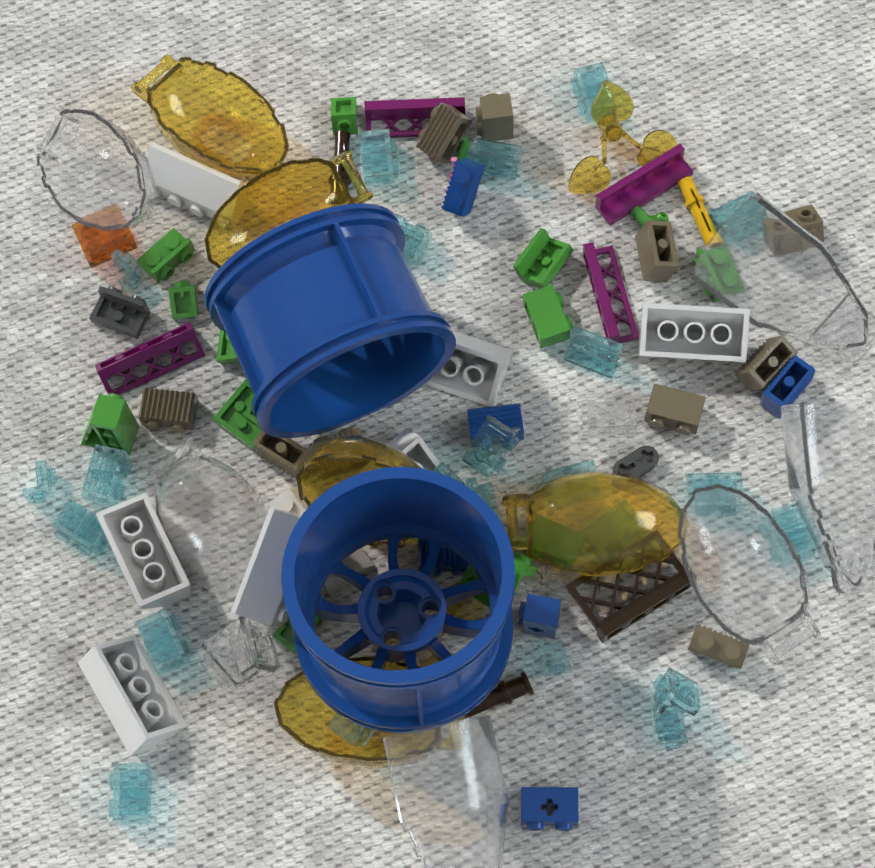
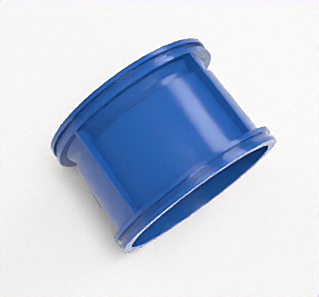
[204,203,456,438]
[281,467,515,734]

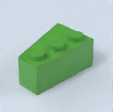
[81,393,139,455]

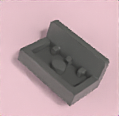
[89,286,151,339]

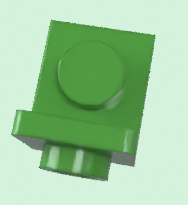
[331,97,358,135]
[168,280,199,319]

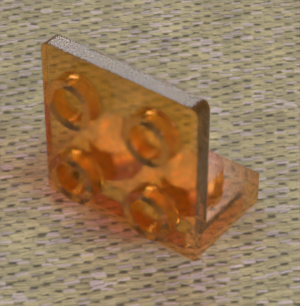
[72,206,138,269]

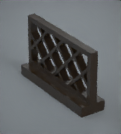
[566,529,696,644]

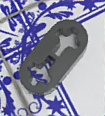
[612,446,659,485]

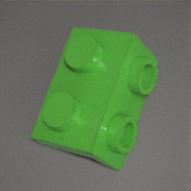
[513,228,573,288]

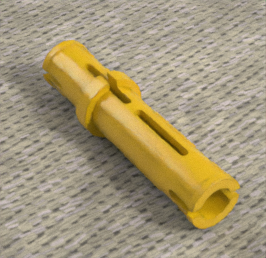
[677,176,722,251]

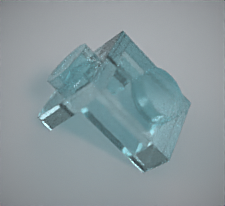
[111,248,144,294]
[22,460,57,504]
[653,703,688,749]

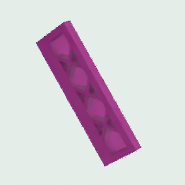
[364,97,466,139]
[595,143,694,226]
[582,242,639,346]
[95,322,205,395]

